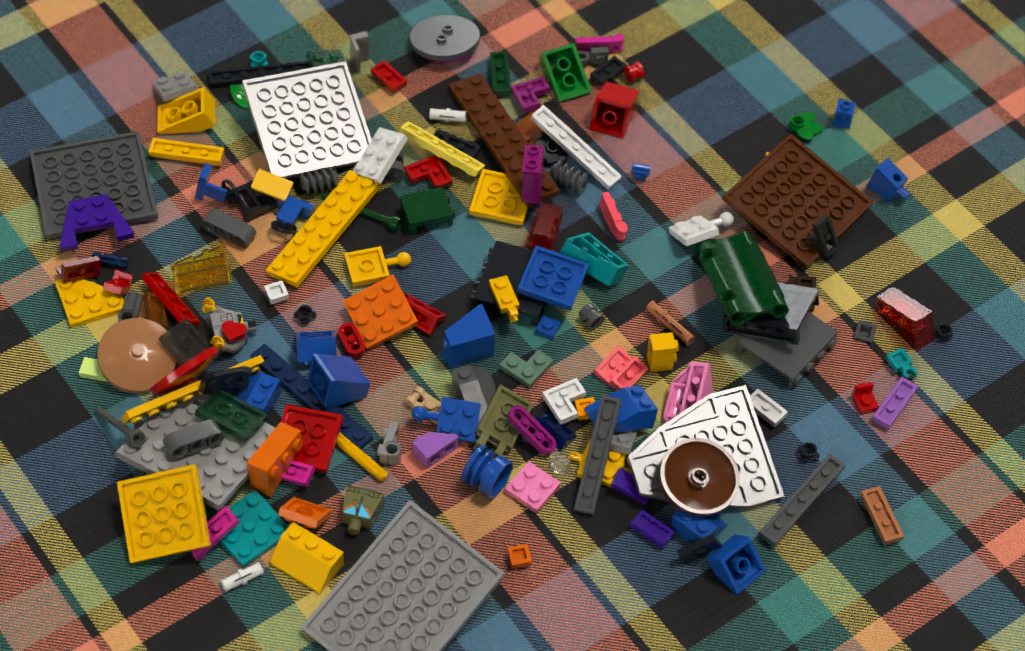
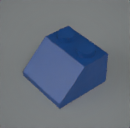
[296,330,337,365]
[231,373,282,422]
[671,510,727,544]
[706,534,767,594]

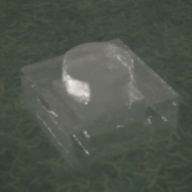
[548,451,571,476]

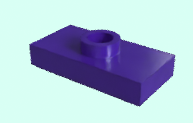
[610,468,649,505]
[630,510,675,549]

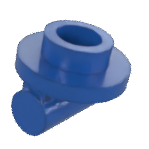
[631,163,651,180]

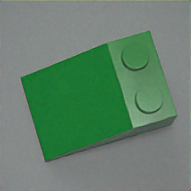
[538,43,592,103]

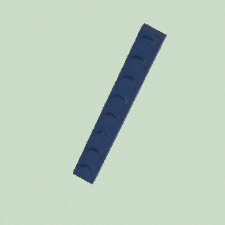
[251,344,373,450]

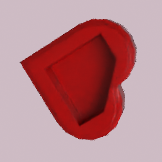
[221,320,247,344]

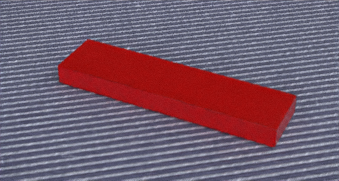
[141,273,200,328]

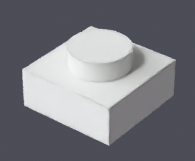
[264,280,289,305]

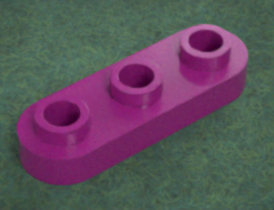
[507,406,556,455]

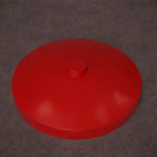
[149,345,220,397]

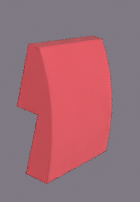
[593,345,649,390]

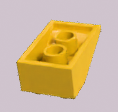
[157,87,216,134]

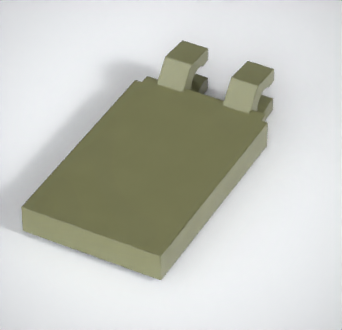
[473,384,534,458]

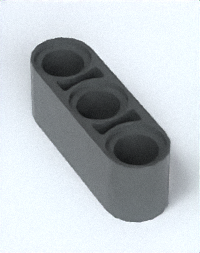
[201,208,257,248]
[163,419,225,459]

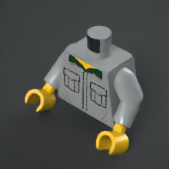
[202,298,257,354]

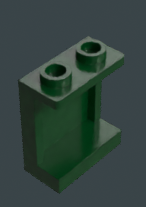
[400,187,455,235]

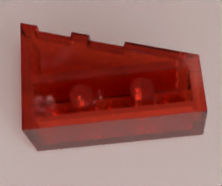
[526,202,564,251]
[876,286,934,351]

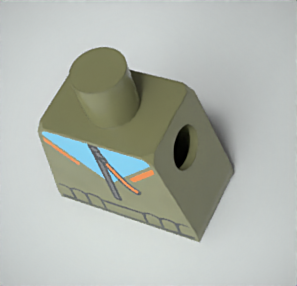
[342,485,384,535]

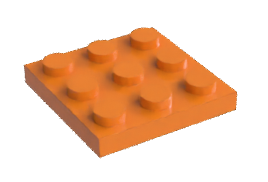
[343,274,419,350]

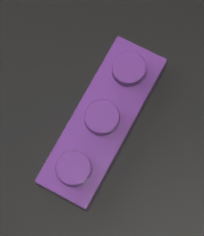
[872,377,918,430]

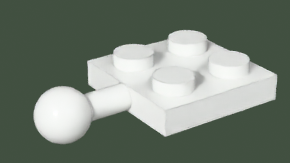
[669,212,734,246]

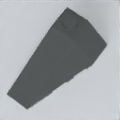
[452,365,496,443]

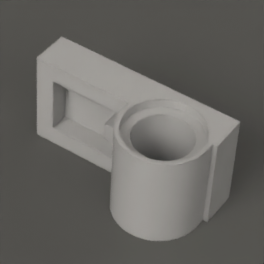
[377,421,401,466]

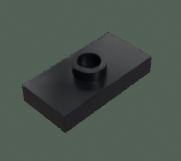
[677,533,723,564]

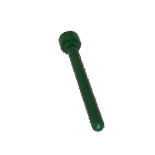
[321,192,403,232]

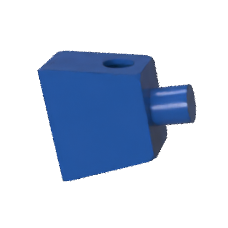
[867,157,911,201]

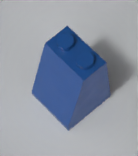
[442,304,495,368]
[307,354,370,409]

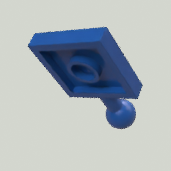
[411,397,481,443]

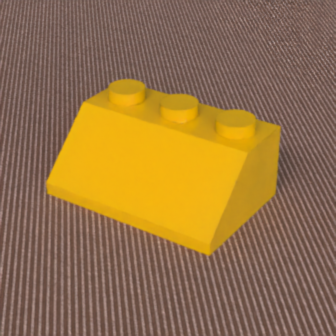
[269,522,344,594]

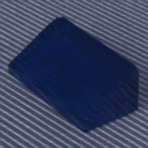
[536,413,577,451]

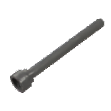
[95,407,146,447]

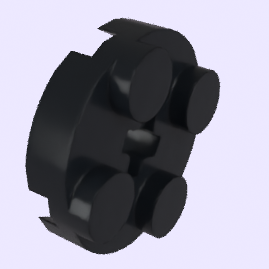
[535,132,569,166]

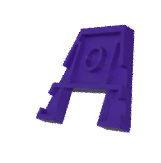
[60,194,134,253]

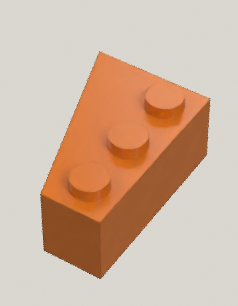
[246,422,303,497]

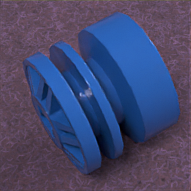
[461,445,513,499]

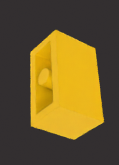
[646,332,679,372]

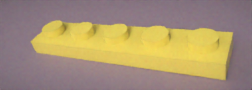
[398,121,485,177]

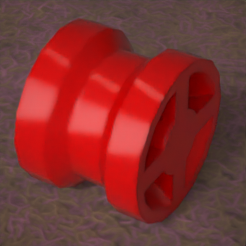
[623,61,645,83]

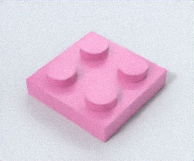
[504,461,561,514]

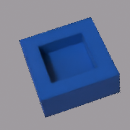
[535,315,561,340]

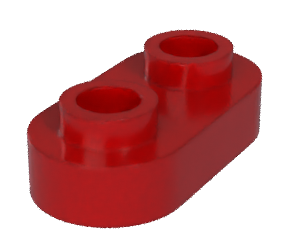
[338,323,366,358]

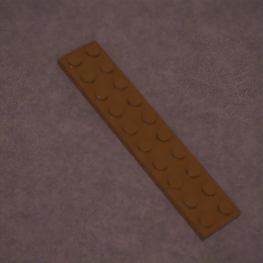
[449,73,560,207]

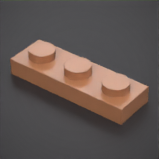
[860,486,904,545]

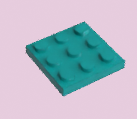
[219,490,289,569]

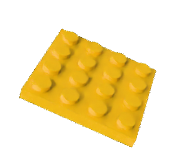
[117,464,211,563]

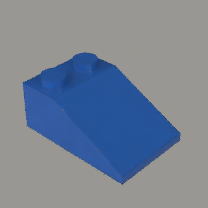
[584,385,658,433]

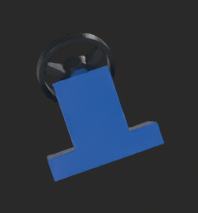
[195,163,239,204]
[271,195,315,234]

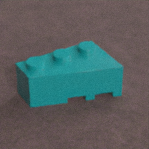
[560,232,629,286]

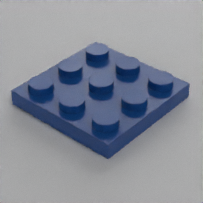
[517,245,589,311]

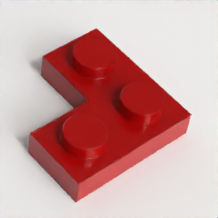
[404,155,453,188]

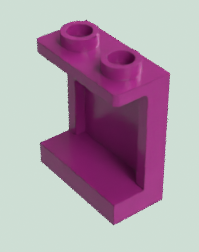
[521,145,544,204]

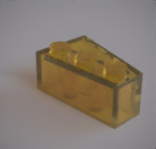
[170,241,232,294]

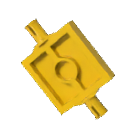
[568,440,632,488]

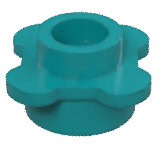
[250,51,268,67]

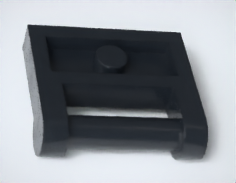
[233,181,277,221]

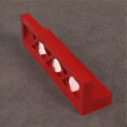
[373,283,447,335]

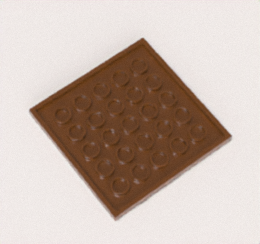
[722,134,874,269]

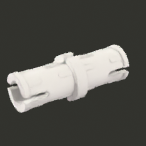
[429,108,467,122]
[220,562,264,592]

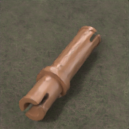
[646,301,695,346]

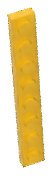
[120,355,265,425]

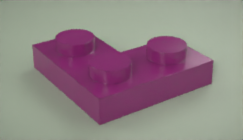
[511,77,550,113]

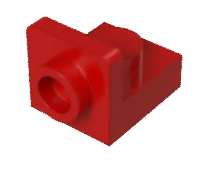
[103,270,133,295]
[852,382,879,415]

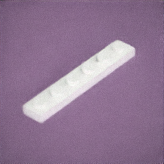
[530,105,622,190]

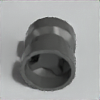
[579,303,605,330]

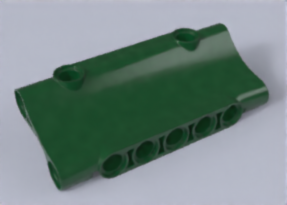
[696,231,789,326]

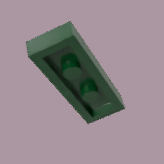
[489,52,511,96]

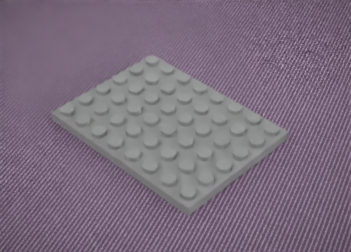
[300,500,505,651]

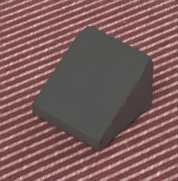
[854,320,877,343]

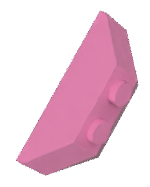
[663,362,713,423]

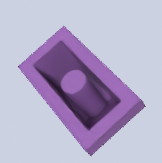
[412,432,459,469]

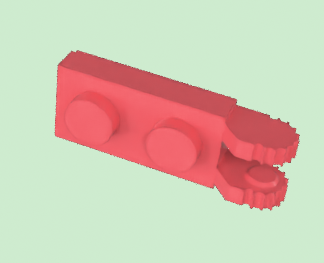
[599,192,628,242]

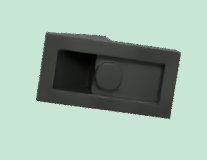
[808,215,840,257]

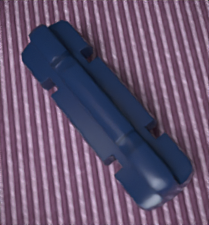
[91,252,129,268]

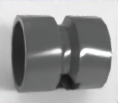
[383,151,404,183]

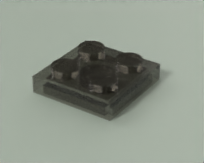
[158,317,210,366]

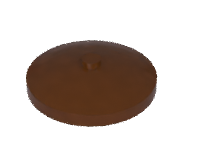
[659,438,740,517]

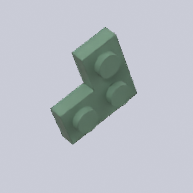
[499,350,554,389]

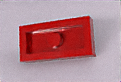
[371,60,407,93]

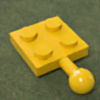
[344,246,411,287]

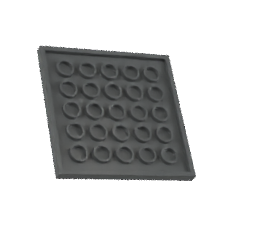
[30,131,159,240]

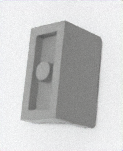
[349,31,369,73]

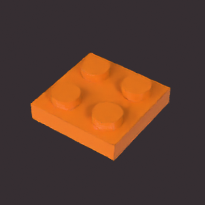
[278,497,331,529]

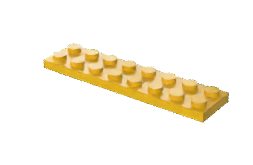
[266,170,381,288]

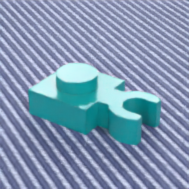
[885,348,918,380]

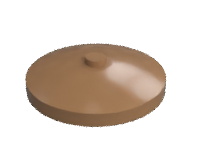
[97,318,177,394]

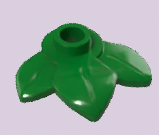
[788,112,824,141]

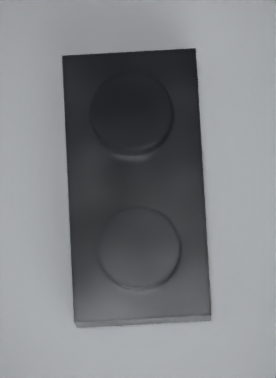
[590,56,627,87]

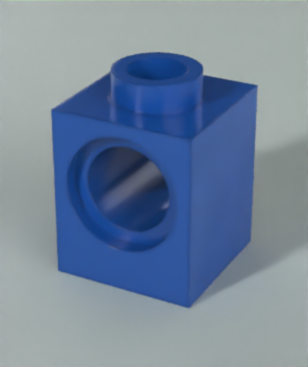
[832,99,856,129]

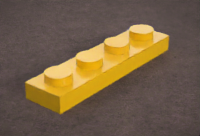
[148,138,224,166]

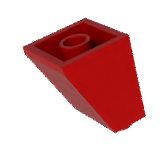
[590,81,640,138]

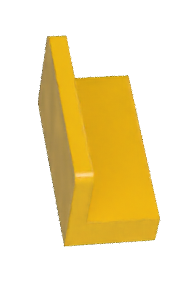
[251,169,293,201]

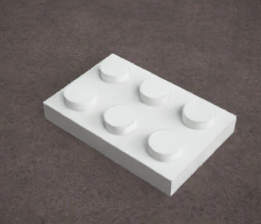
[353,127,408,184]

